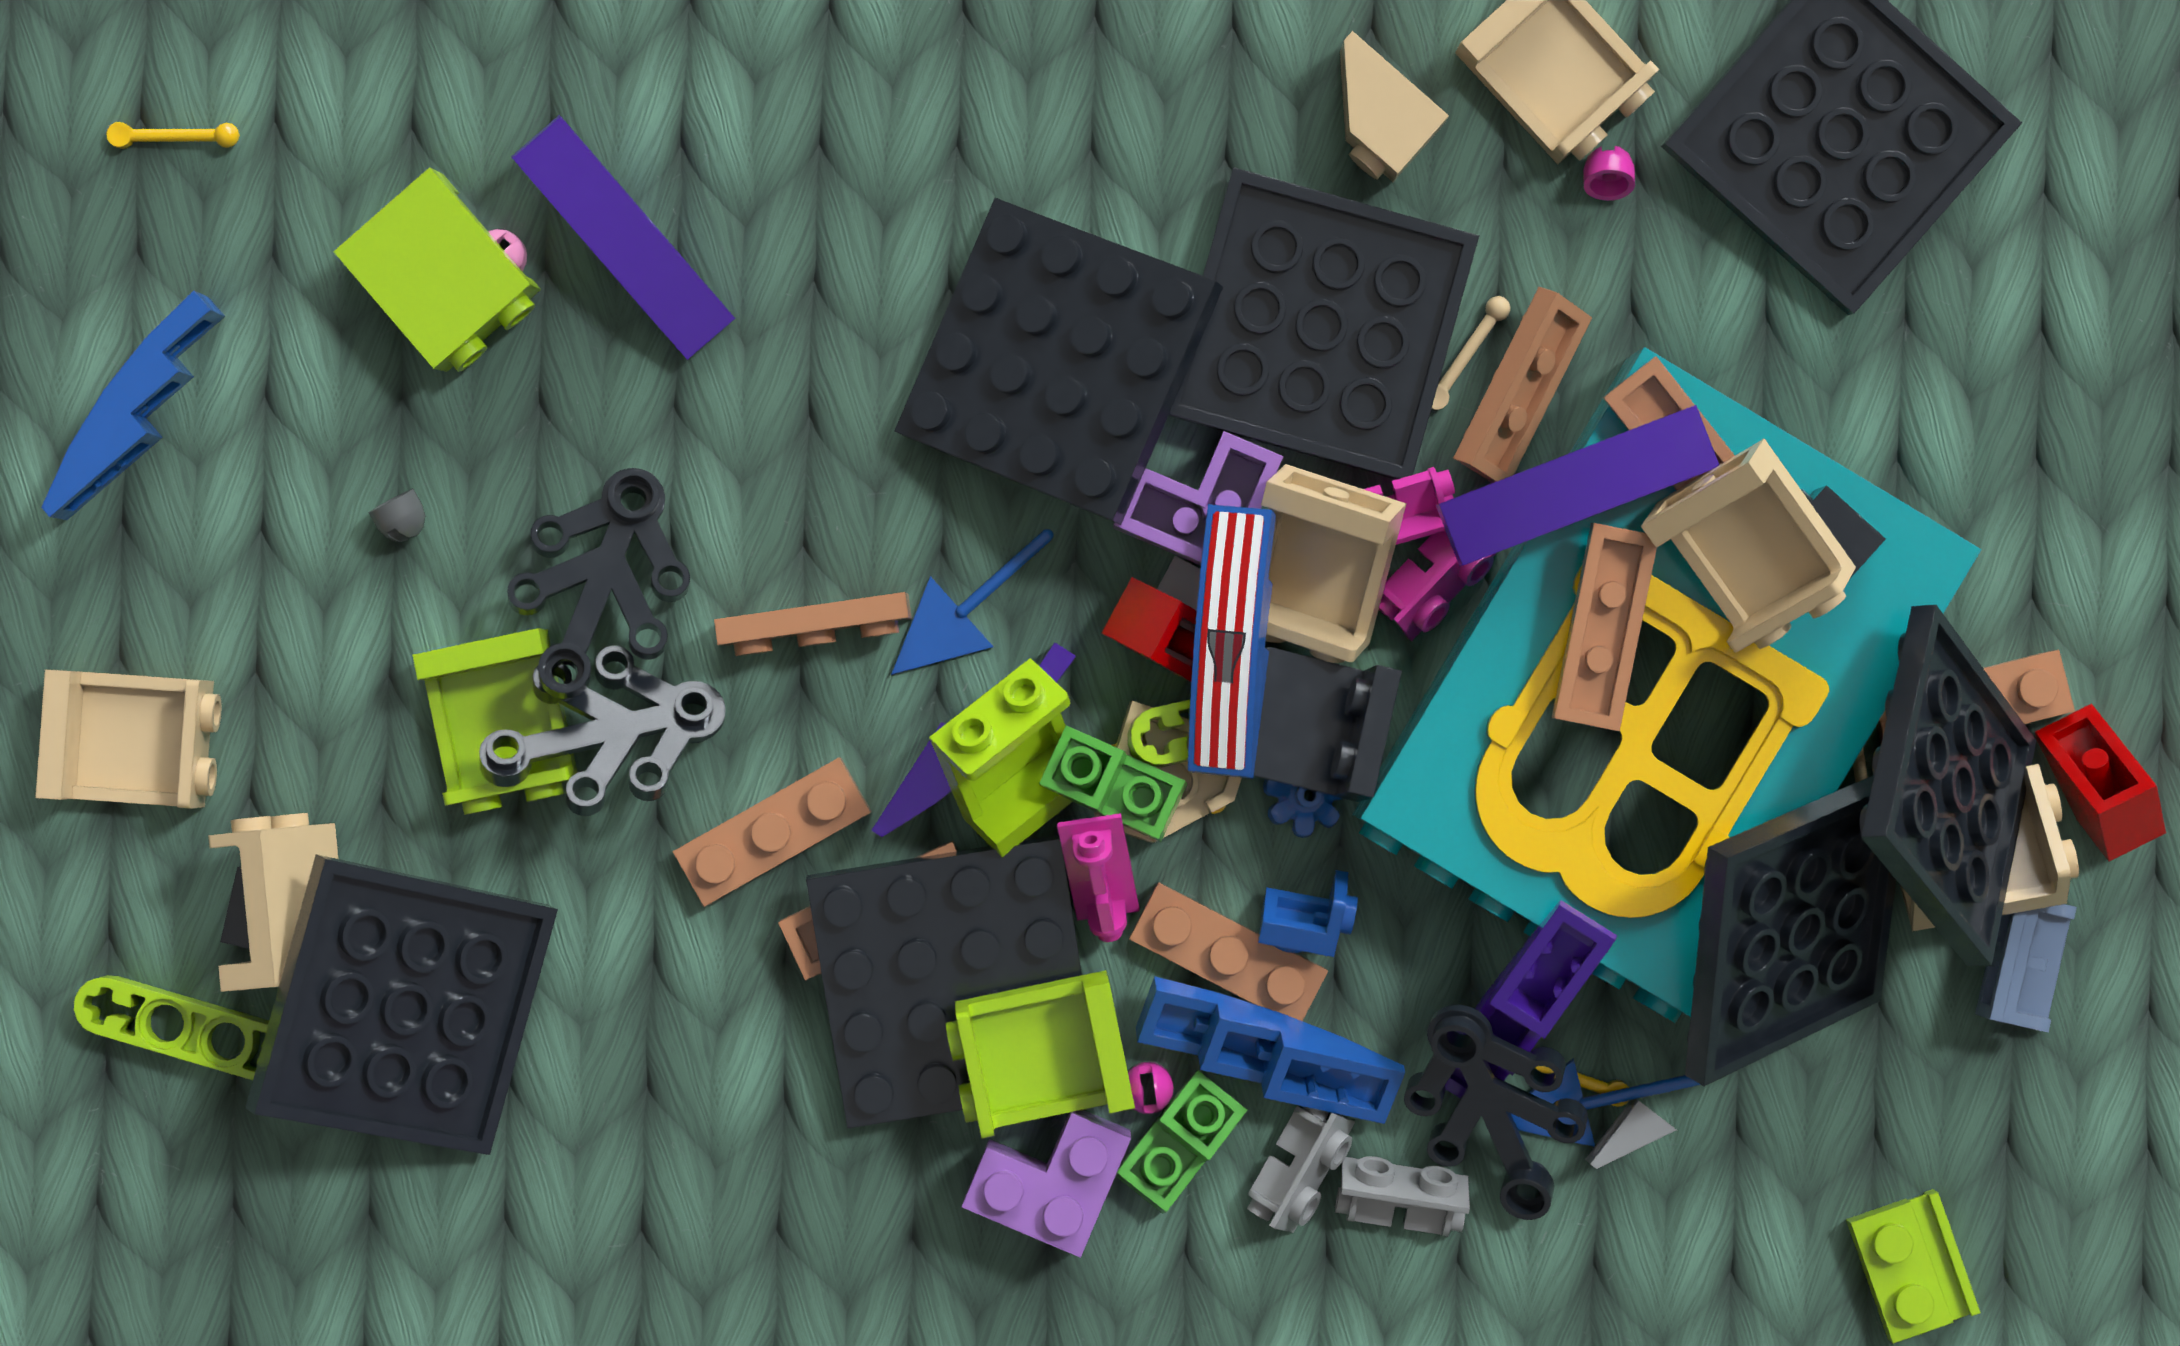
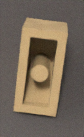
[1340,31,1449,182]

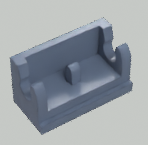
[1975,904,2077,1032]

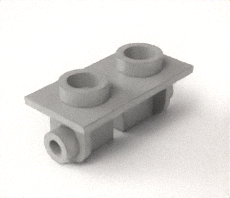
[1247,1105,1355,1233]
[1335,1156,1470,1237]

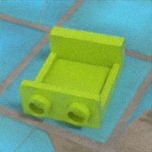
[333,167,541,372]
[412,628,577,815]
[929,658,1073,857]
[945,970,1135,1139]

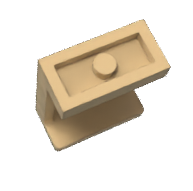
[1455,0,1659,164]
[1641,439,1856,653]
[1261,464,1406,663]
[36,670,222,809]
[1900,764,2079,931]
[208,813,338,992]

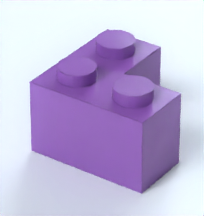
[1113,431,1283,566]
[962,1110,1131,1258]

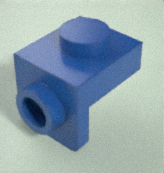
[1258,870,1358,957]

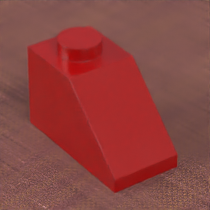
[1102,577,1197,682]
[2035,703,2166,862]

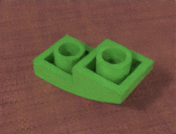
[1039,725,1187,842]
[1115,1070,1247,1214]

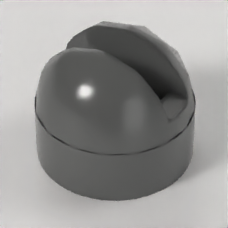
[368,488,426,542]

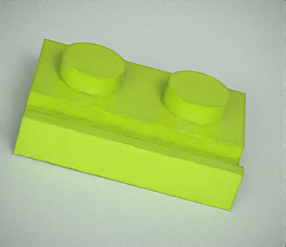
[1846,1189,1981,1344]

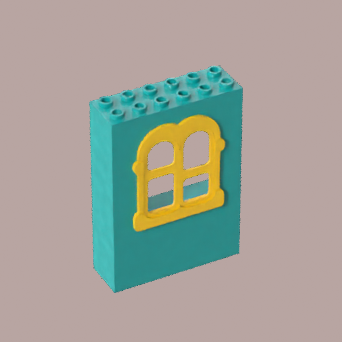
[1352,347,1982,1023]

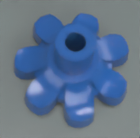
[1263,779,1343,838]

